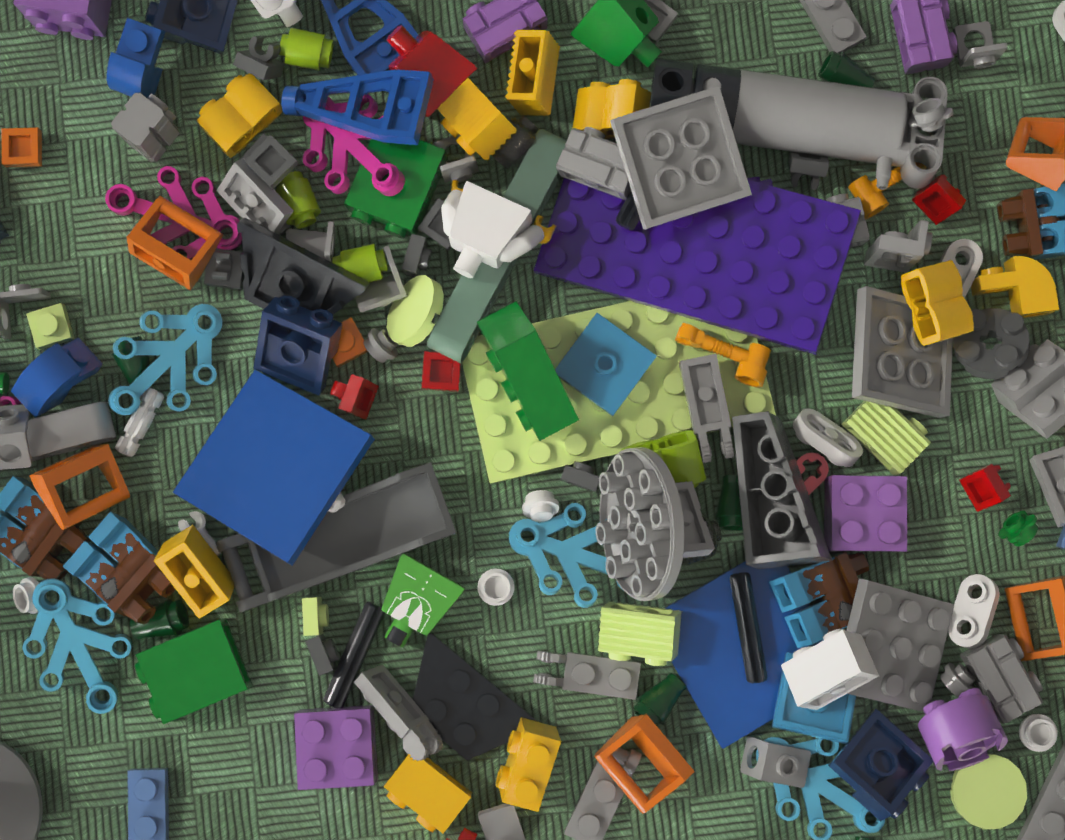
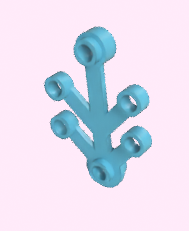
[108,304,222,415]
[509,503,623,608]
[22,578,132,714]
[756,737,885,840]

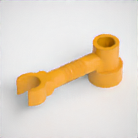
[848,162,927,220]
[675,323,771,388]

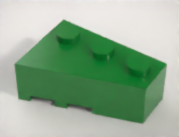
[477,301,579,441]

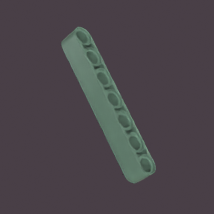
[427,128,567,363]

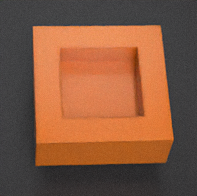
[1,127,42,168]
[332,317,368,368]

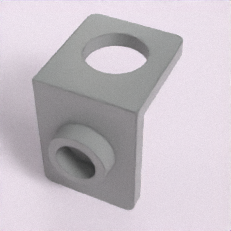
[953,21,1008,69]
[433,135,479,183]
[285,221,336,263]
[355,245,407,312]
[0,284,51,340]
[0,404,32,470]
[740,736,811,788]
[478,803,526,840]

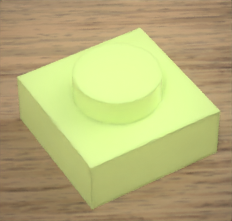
[26,303,75,350]
[302,597,329,636]

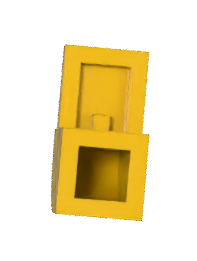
[971,256,1059,318]

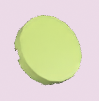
[386,275,444,347]
[950,754,1027,829]

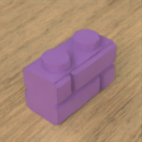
[463,0,548,64]
[890,0,957,75]

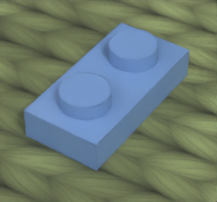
[128,768,169,840]

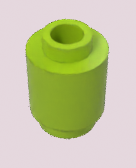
[279,28,334,71]
[275,171,321,229]
[332,244,388,282]

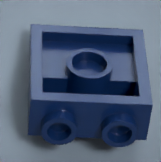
[144,0,237,54]
[253,296,343,396]
[828,709,933,822]

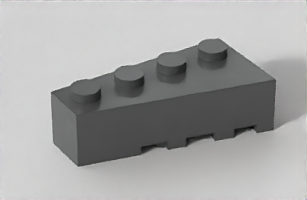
[732,411,832,569]

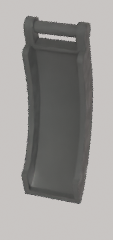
[215,462,456,613]

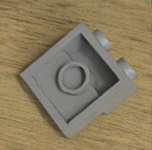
[991,339,1065,439]

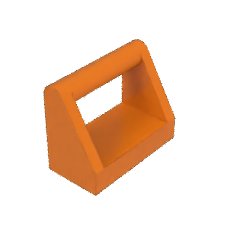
[1006,117,1065,191]
[126,196,223,291]
[29,444,130,530]
[1004,575,1065,661]
[594,714,695,814]

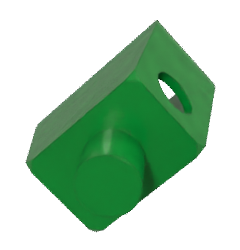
[570,0,662,68]

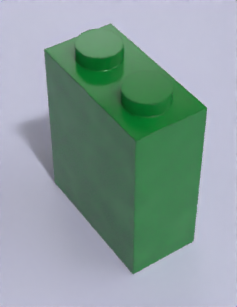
[344,139,448,239]
[135,618,253,725]

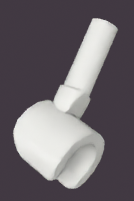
[178,511,221,556]

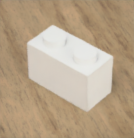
[781,629,879,710]

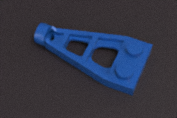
[321,0,418,75]
[281,69,434,145]

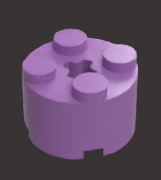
[918,688,1008,771]

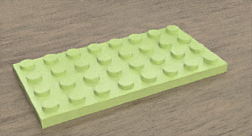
[462,301,776,484]

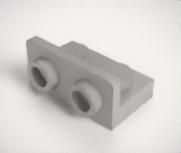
[216,158,294,235]
[864,220,932,273]

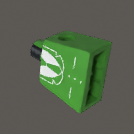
[381,553,466,648]

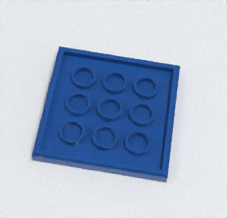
[173,370,375,566]
[665,560,824,749]

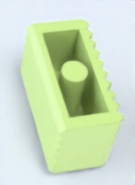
[841,401,931,475]
[598,602,682,666]

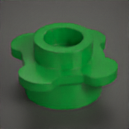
[998,510,1038,546]

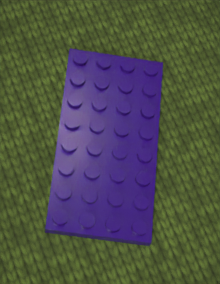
[533,178,861,355]

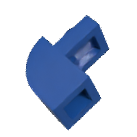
[107,18,166,98]
[11,338,103,418]

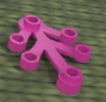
[302,94,405,196]
[105,166,242,260]

